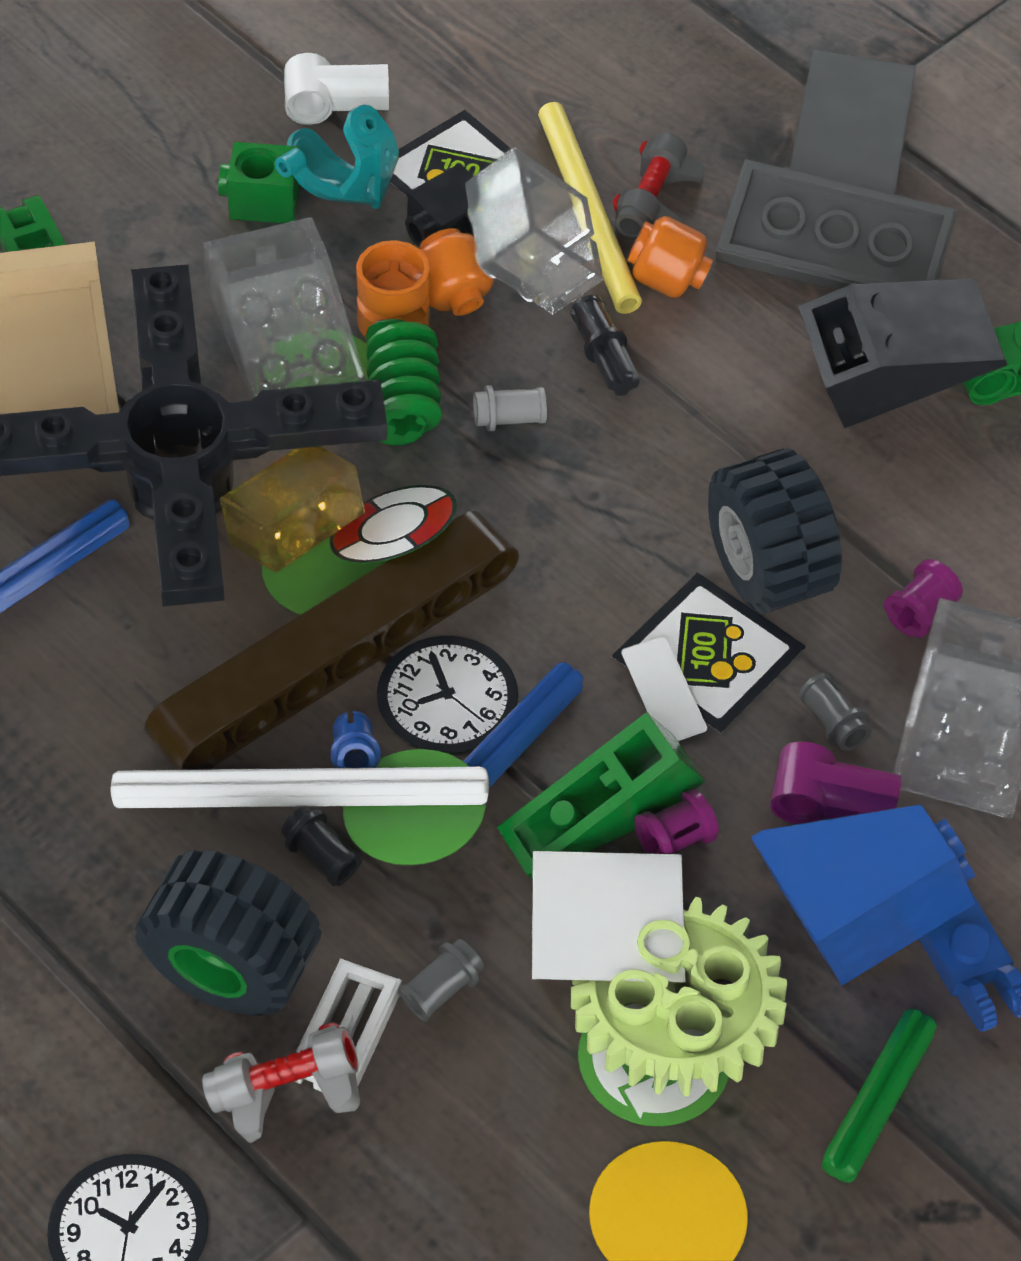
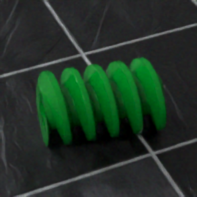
[365,319,442,446]

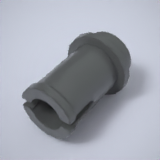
[799,673,872,751]
[398,939,484,1022]

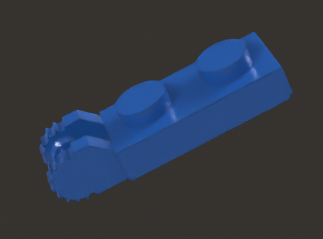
[919,888,1021,1032]

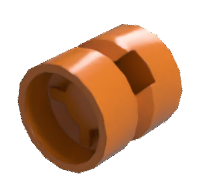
[356,240,430,338]

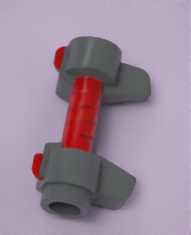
[612,132,705,239]

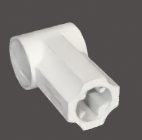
[284,53,389,125]

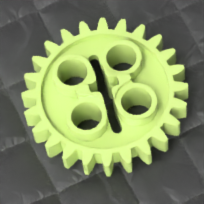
[570,897,787,1096]

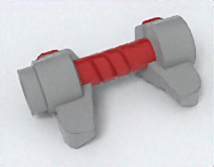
[202,1022,360,1143]

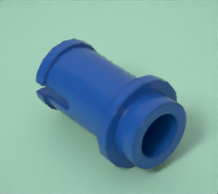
[330,711,381,768]

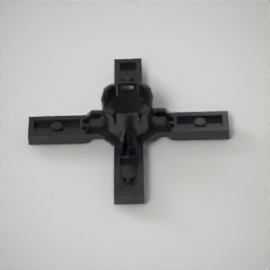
[0,264,387,607]

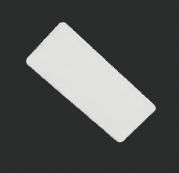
[621,636,707,741]

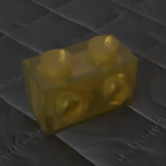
[219,446,365,573]

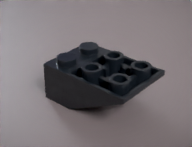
[798,278,1007,429]

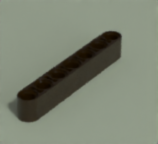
[144,511,519,770]

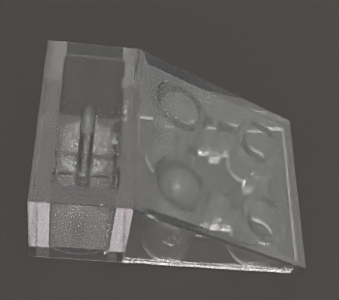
[203,217,365,399]
[893,598,1021,819]

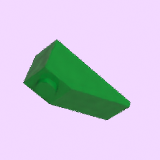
[497,712,706,879]

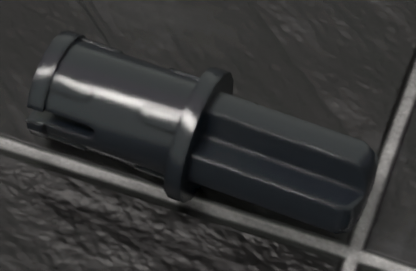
[570,294,640,396]

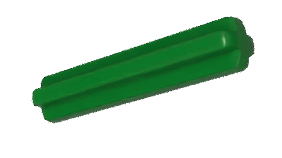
[821,1008,937,1183]

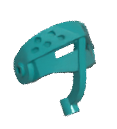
[275,104,399,209]

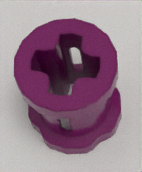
[884,559,963,638]
[634,788,719,854]

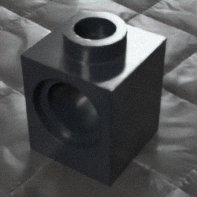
[405,163,494,246]

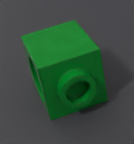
[218,142,301,224]

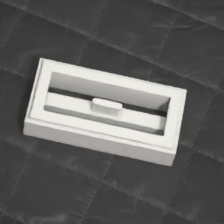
[294,958,402,1092]

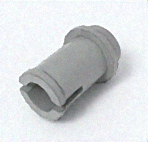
[473,385,547,431]

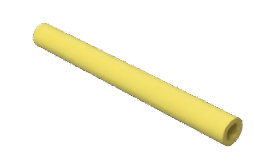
[538,102,642,314]

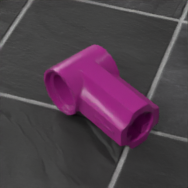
[770,741,902,825]

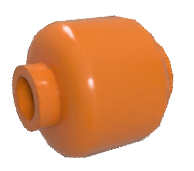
[627,216,713,299]
[419,228,494,316]

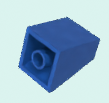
[751,804,975,986]

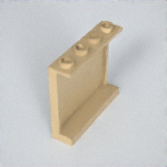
[0,241,119,415]

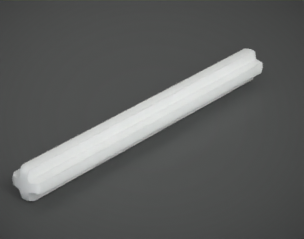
[111,767,489,808]

